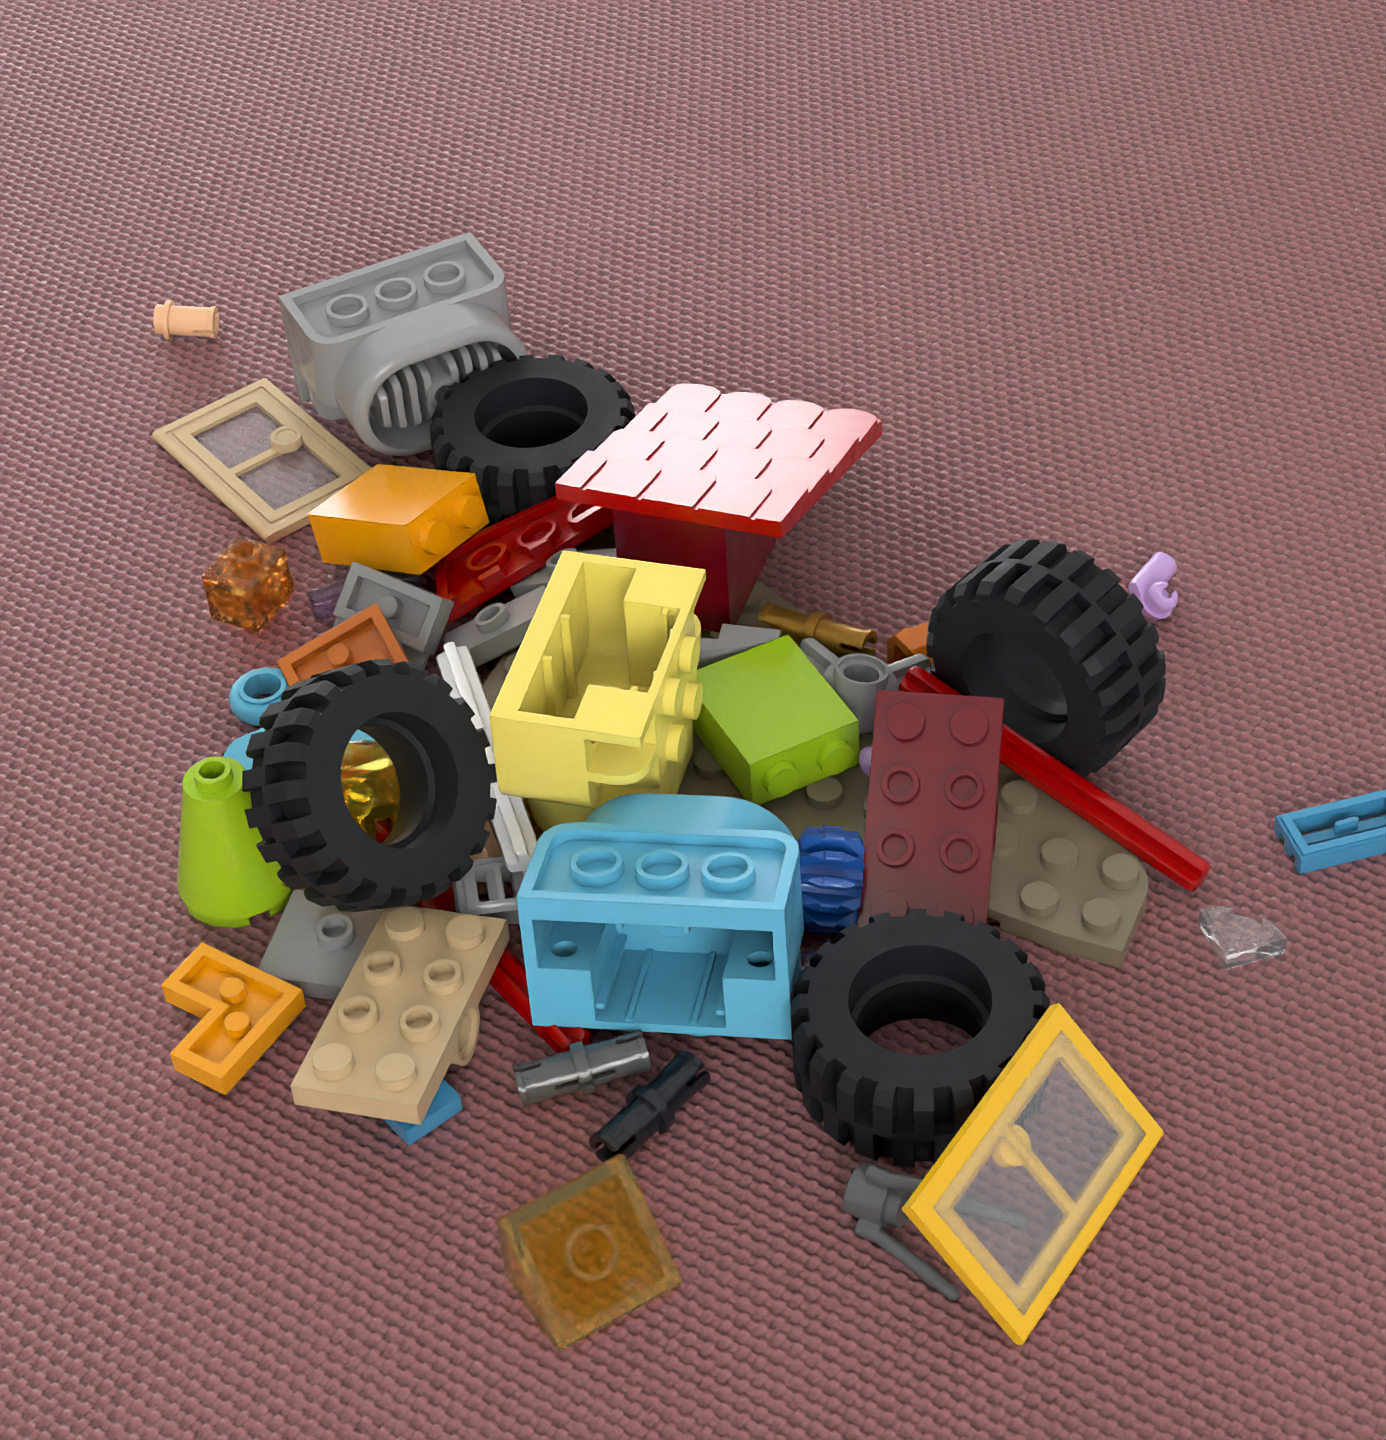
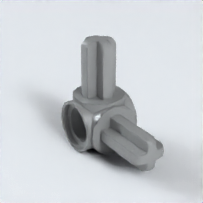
[799,638,931,734]

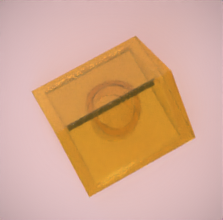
[496,1154,683,1351]

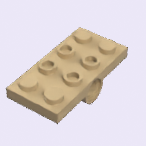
[290,905,510,1125]

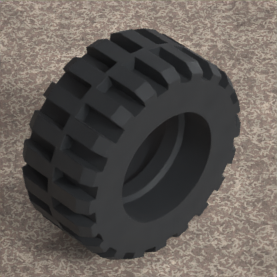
[430,354,635,531]
[926,539,1166,777]
[242,659,497,912]
[791,909,1050,1168]

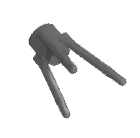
[843,1161,1026,1301]

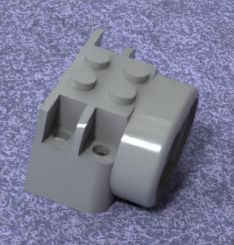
[278,232,527,456]

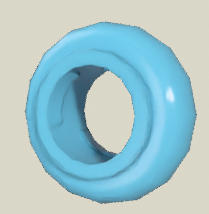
[229,667,289,726]

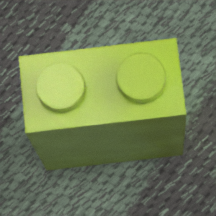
[693,634,860,805]

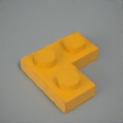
[161,942,306,1095]

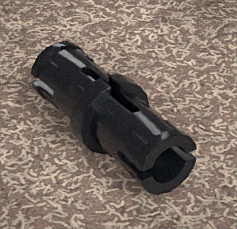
[589,1050,710,1170]

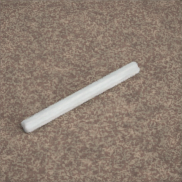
[436,641,538,876]

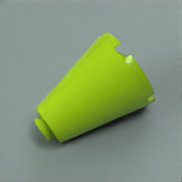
[177,756,293,928]

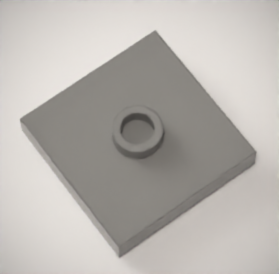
[258,888,417,1001]

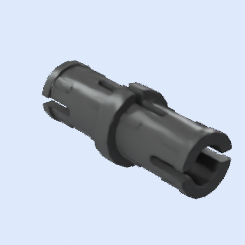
[512,1029,652,1107]

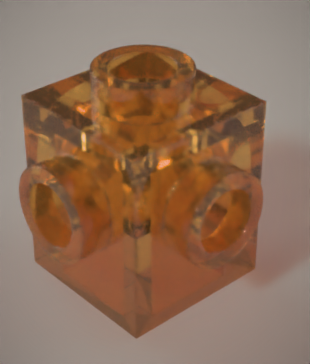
[202,536,294,633]

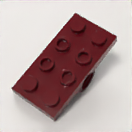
[857,690,1005,928]

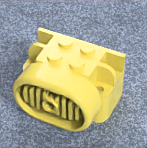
[489,550,706,832]

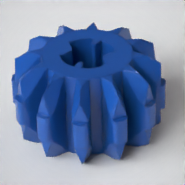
[797,825,865,935]

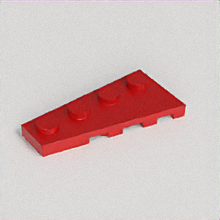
[434,496,613,624]

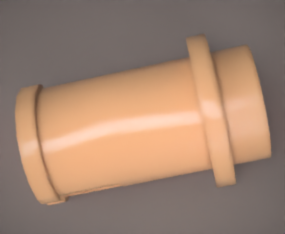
[153,300,219,340]

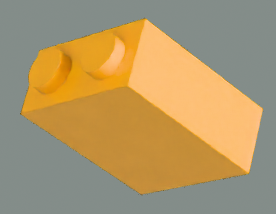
[308,464,489,575]

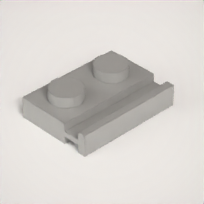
[326,562,454,677]

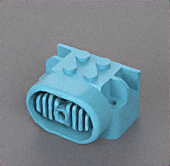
[516,793,804,1040]

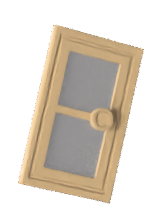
[152,378,371,544]

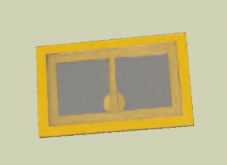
[902,1003,1164,1345]

